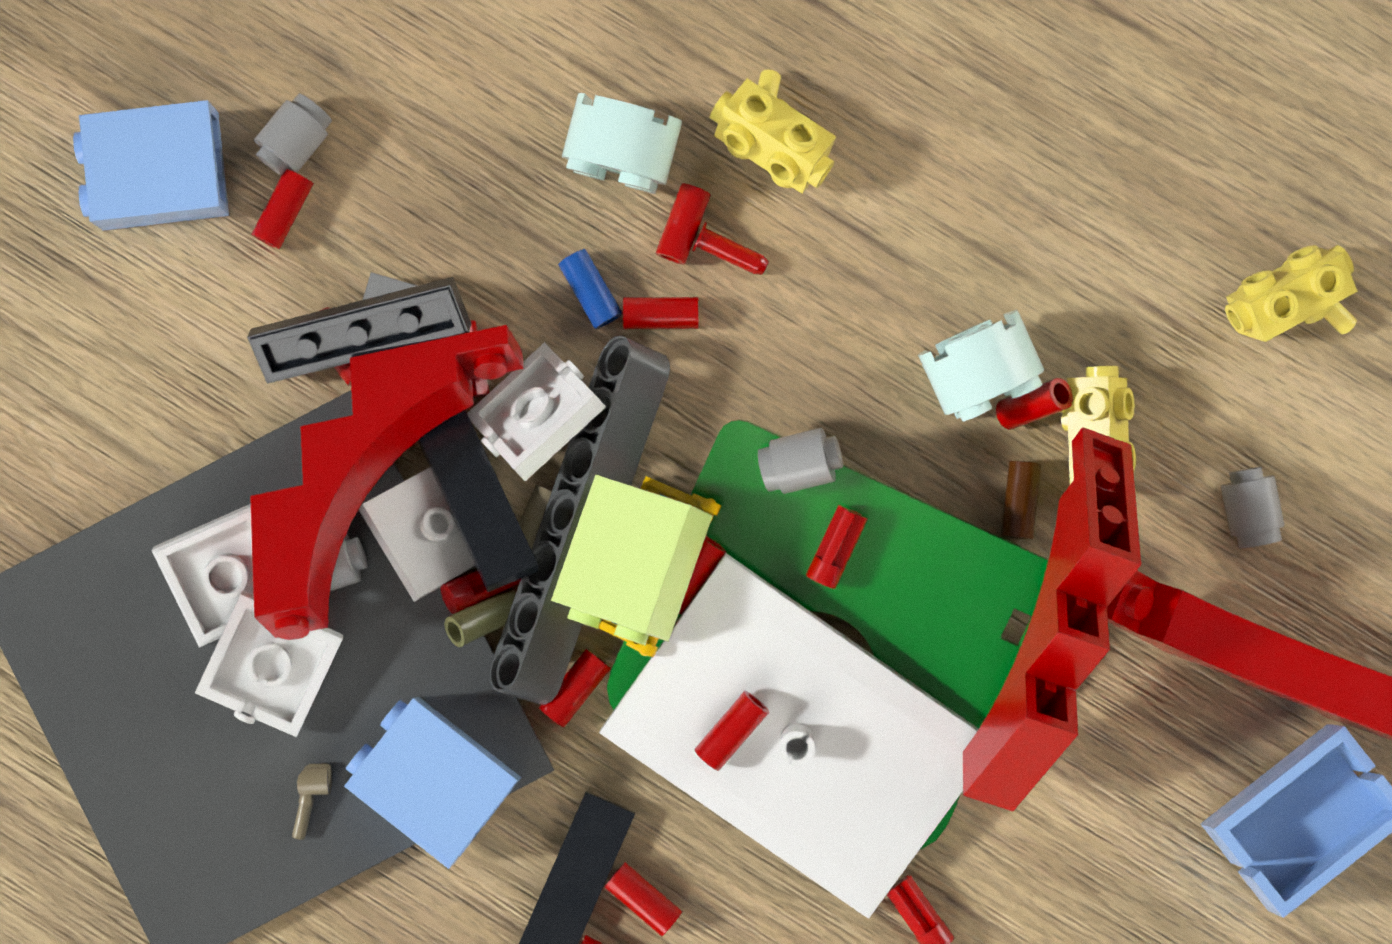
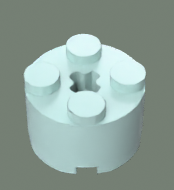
[562,93,682,194]
[918,310,1044,421]

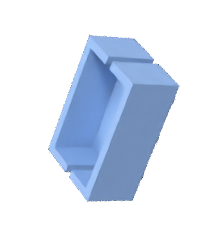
[1201,724,1392,918]

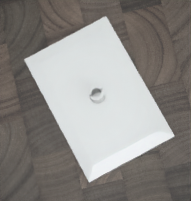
[599,553,978,919]

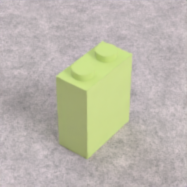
[551,475,713,646]

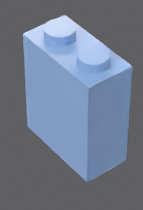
[73,100,229,231]
[344,697,522,869]

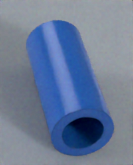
[558,249,623,330]

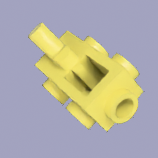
[710,70,836,194]
[1225,245,1358,342]
[1044,366,1136,484]

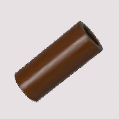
[1001,461,1041,540]

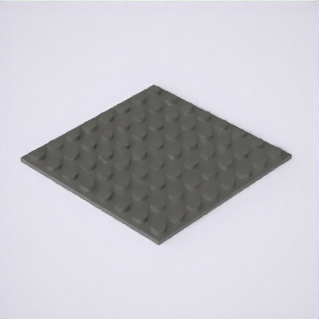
[0,390,555,944]

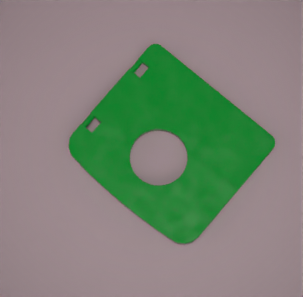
[607,419,1049,849]

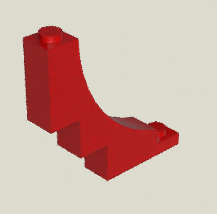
[250,324,524,640]
[963,427,1141,812]
[1107,570,1392,740]

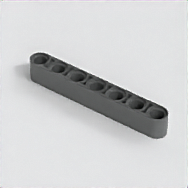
[490,336,670,705]

